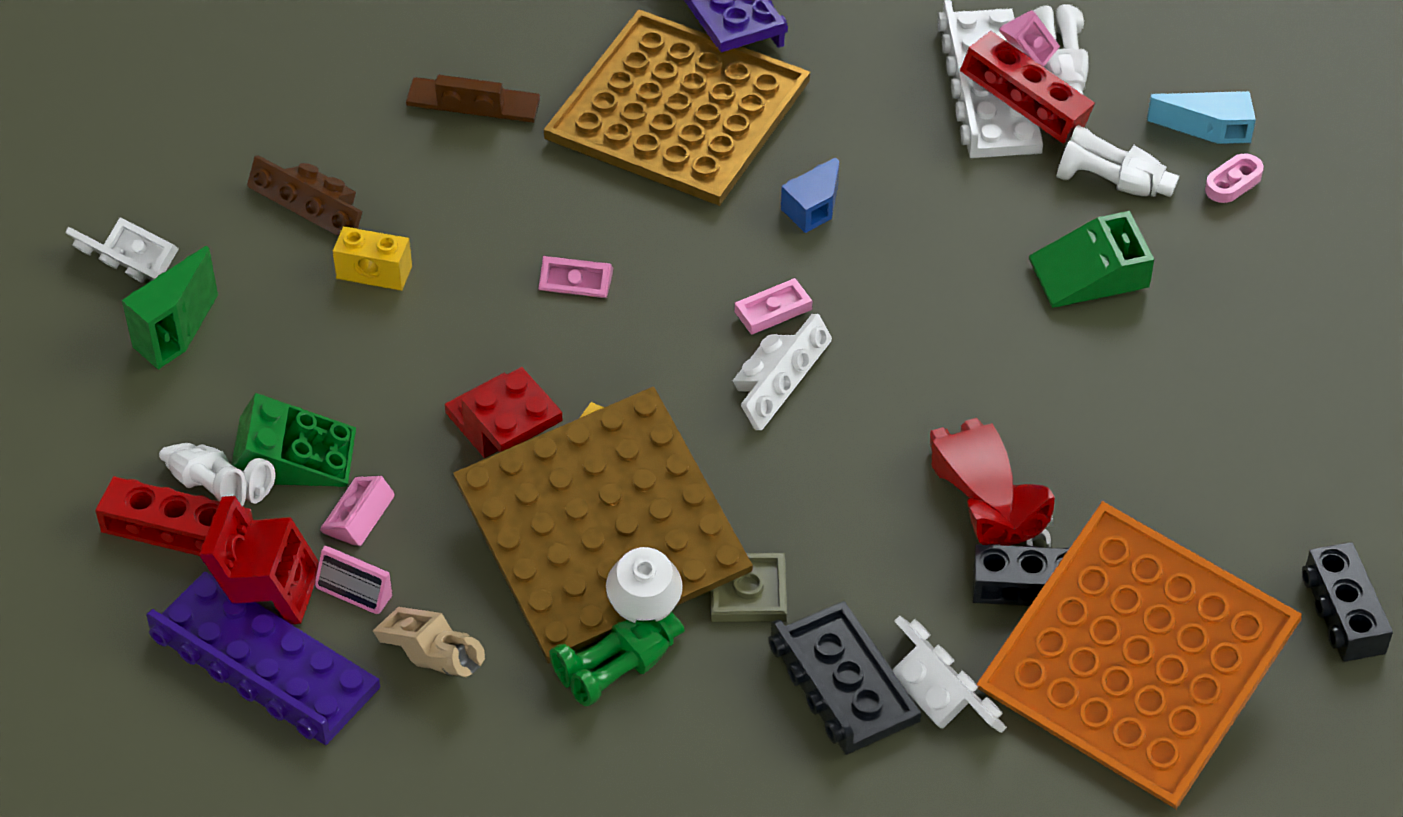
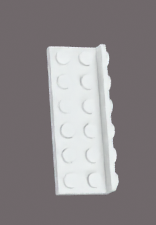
[937,0,1043,158]

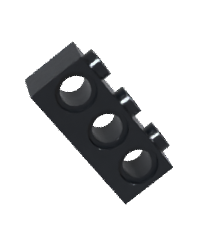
[1302,542,1393,662]
[973,544,1070,606]

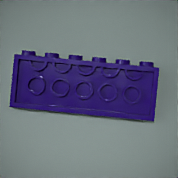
[684,0,788,52]
[146,571,380,746]

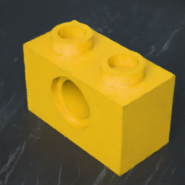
[333,226,412,291]

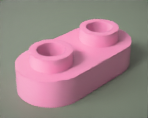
[1205,154,1264,203]

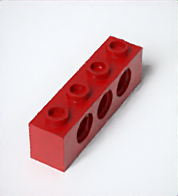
[960,30,1095,144]
[95,476,253,556]

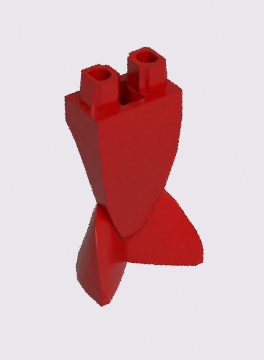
[930,418,1055,546]

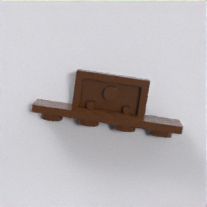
[406,74,540,123]
[247,155,363,236]

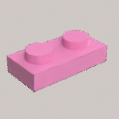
[735,278,812,335]

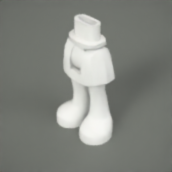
[1033,4,1089,94]
[1056,125,1179,198]
[159,443,275,506]

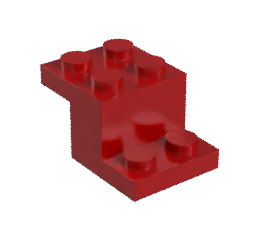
[445,367,563,458]
[199,496,319,624]

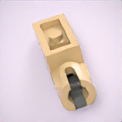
[373,607,485,677]

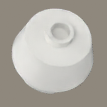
[606,547,682,622]

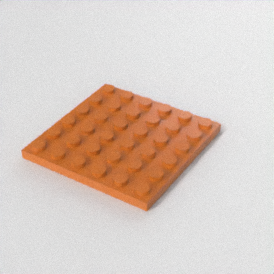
[976,501,1302,809]

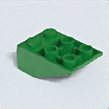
[1029,211,1155,308]
[122,246,218,370]
[231,393,356,487]

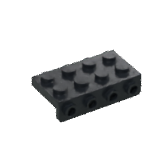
[768,601,921,755]

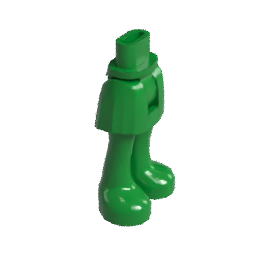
[549,612,685,706]

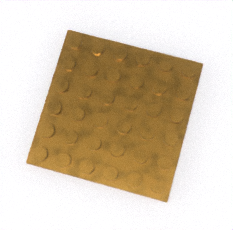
[544,9,810,206]
[453,386,753,663]

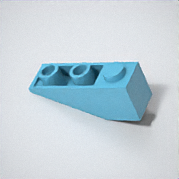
[1147,91,1256,144]

